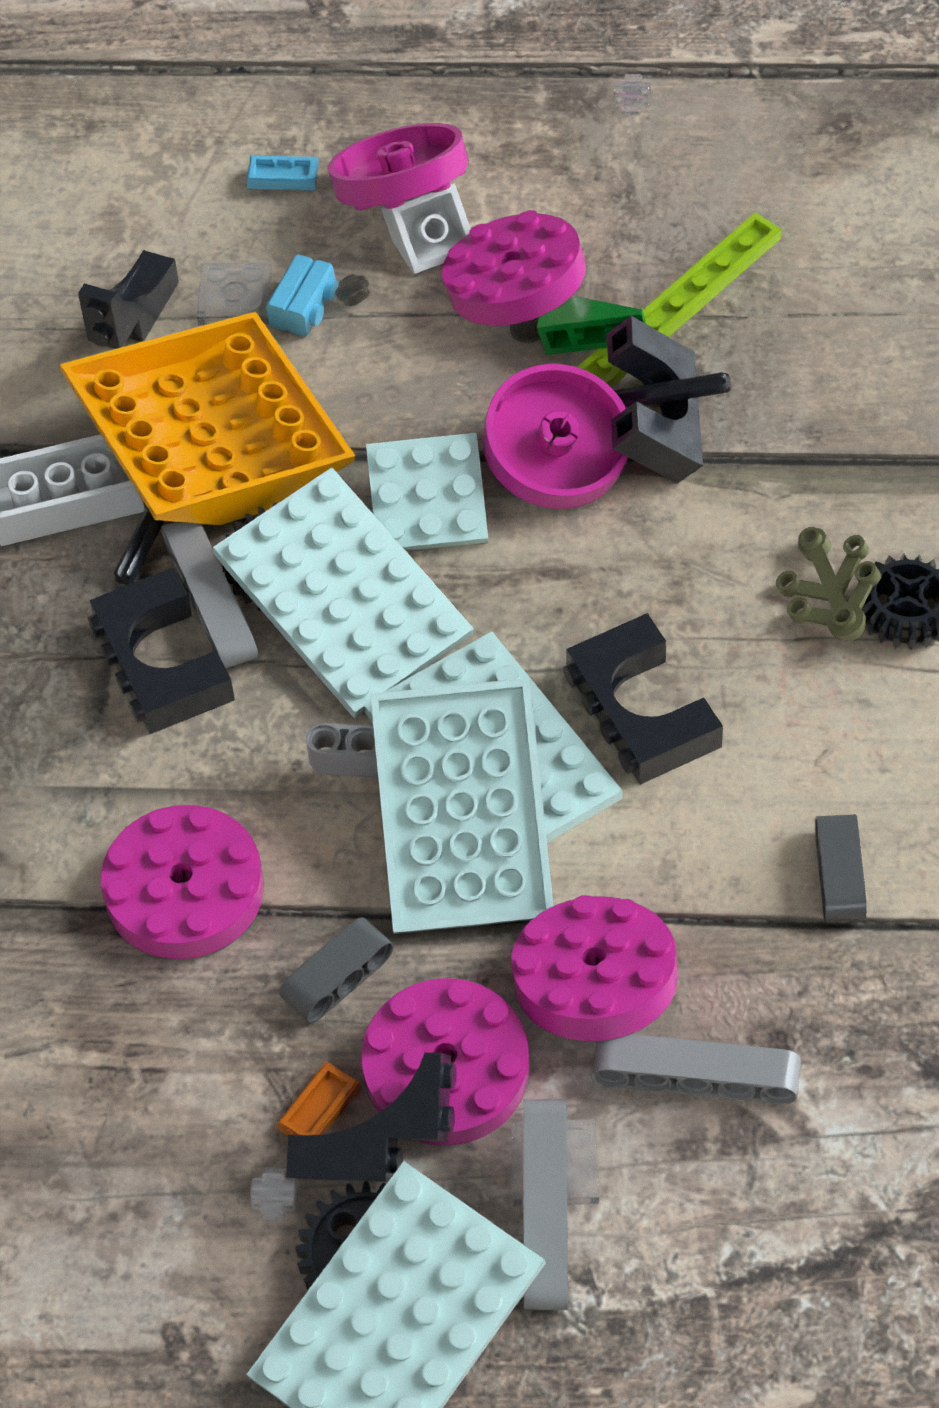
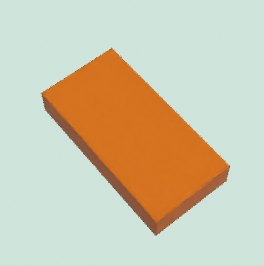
[277,1061,361,1136]

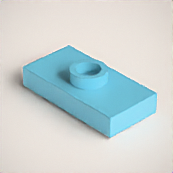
[247,155,319,191]

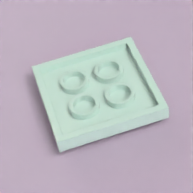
[366,433,488,551]

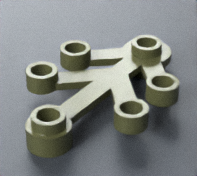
[776,527,881,641]

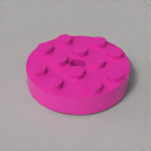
[328,123,469,211]
[442,210,586,326]
[482,364,628,509]
[101,805,264,959]
[511,895,678,1041]
[361,978,530,1146]

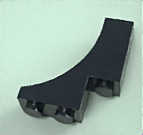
[78,250,179,349]
[286,1053,457,1182]

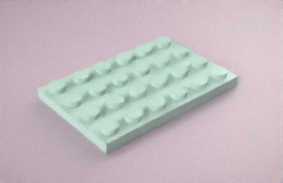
[213,468,474,718]
[364,631,623,843]
[370,678,554,934]
[246,1161,546,1408]

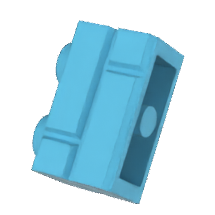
[266,254,338,337]

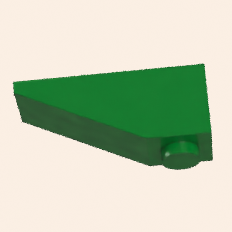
[537,296,646,355]

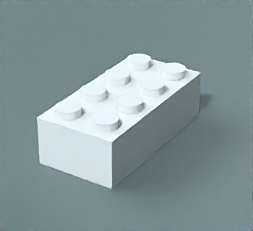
[0,434,145,546]

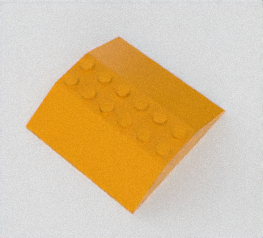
[60,311,355,525]

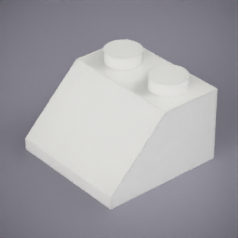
[381,183,471,274]

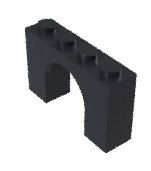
[606,316,703,484]
[87,567,235,734]
[563,613,723,785]

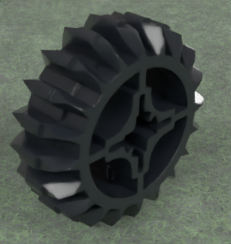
[861,553,939,650]

